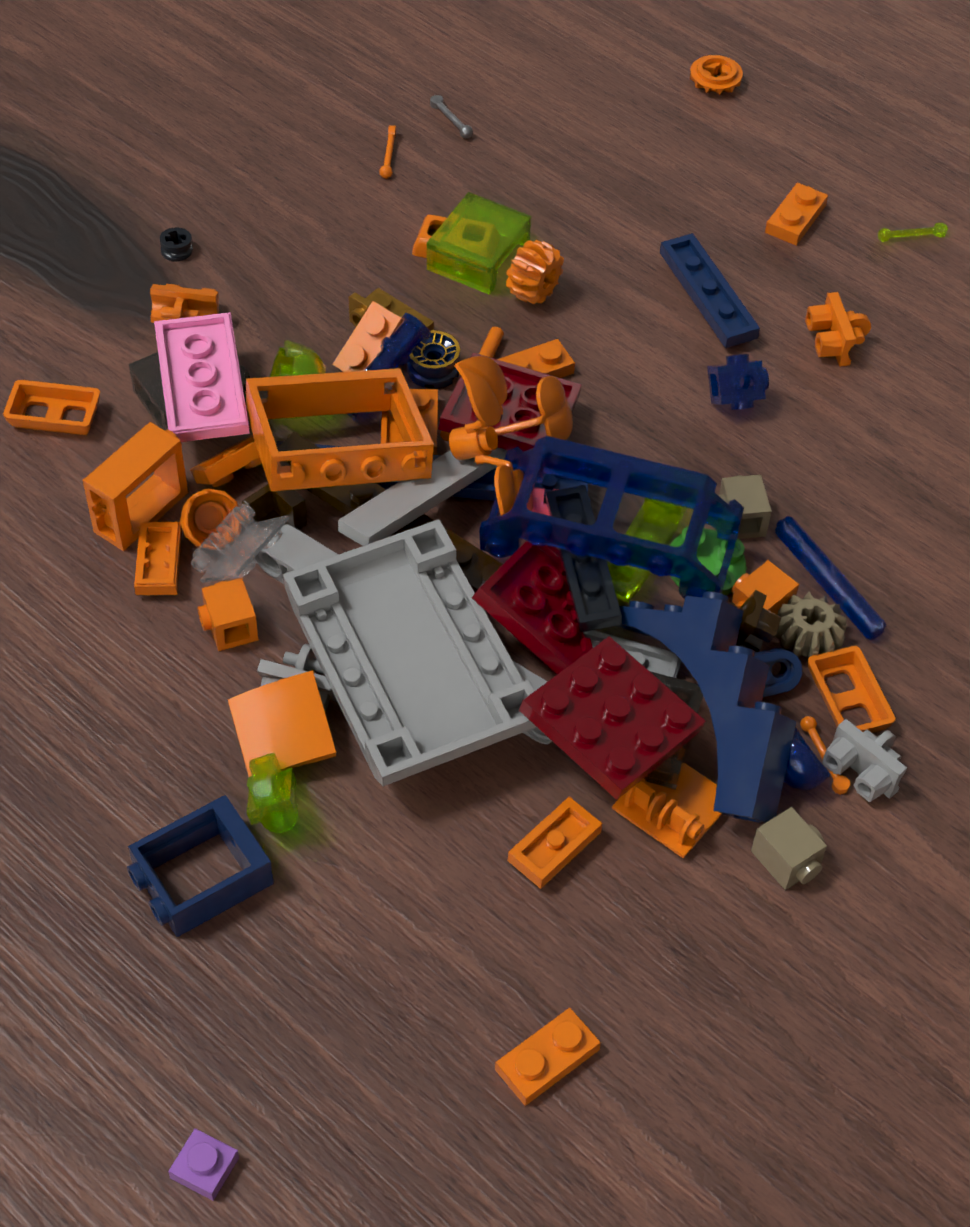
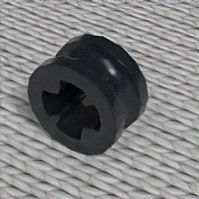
[160,227,193,262]

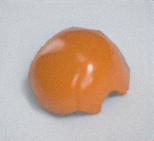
[180,489,242,551]

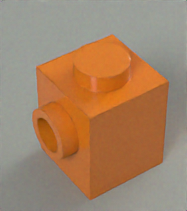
[732,560,799,615]
[197,578,259,651]

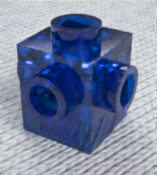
[707,354,769,410]

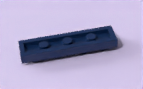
[660,233,760,348]

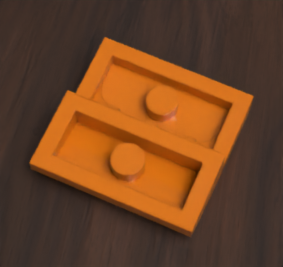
[228,670,336,784]

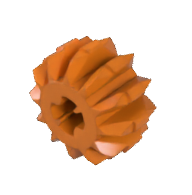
[506,240,564,304]

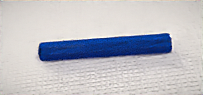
[775,516,887,640]

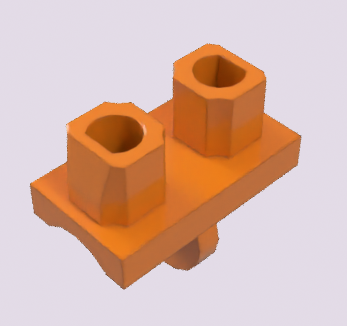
[150,284,219,323]
[805,292,871,367]

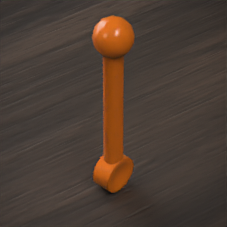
[379,125,396,179]
[800,716,850,795]

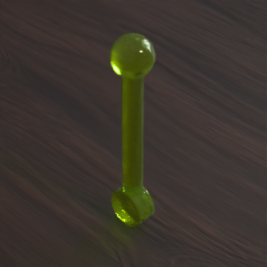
[878,223,948,242]

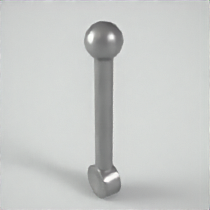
[430,95,473,139]

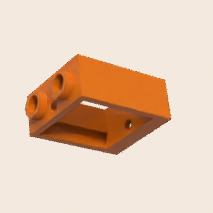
[82,422,188,551]

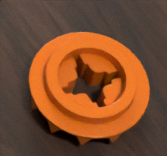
[690,55,743,95]

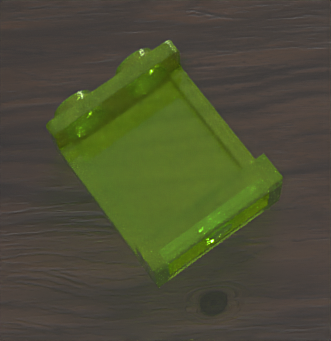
[427,192,531,295]

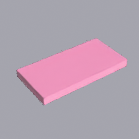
[154,312,250,442]

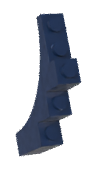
[618,591,797,824]

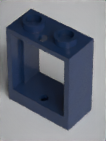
[127,795,274,937]

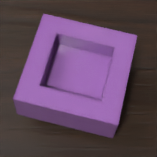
[168,1128,239,1201]

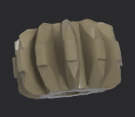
[775,591,847,658]

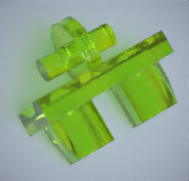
[247,753,299,833]

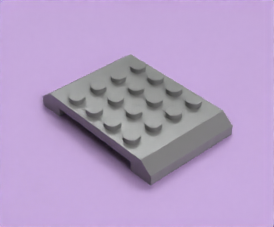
[283,519,536,786]

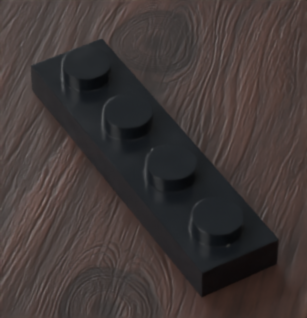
[546,485,622,633]

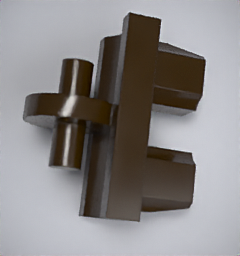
[728,590,781,653]

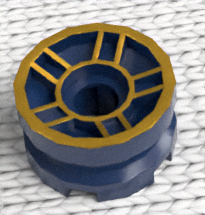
[407,330,460,389]

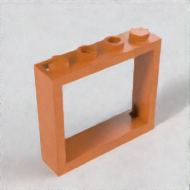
[246,368,434,491]

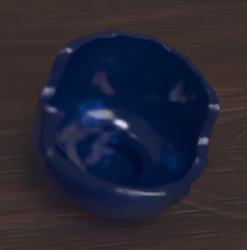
[784,727,830,791]

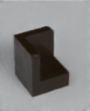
[242,484,307,543]

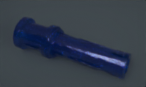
[347,312,432,419]

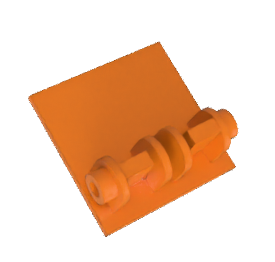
[612,755,722,858]

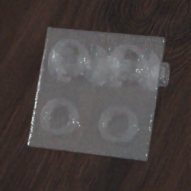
[191,504,290,583]

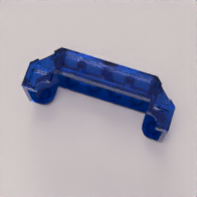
[479,436,744,599]

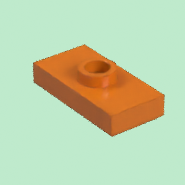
[134,522,182,595]

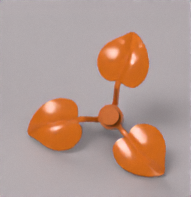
[449,356,573,540]

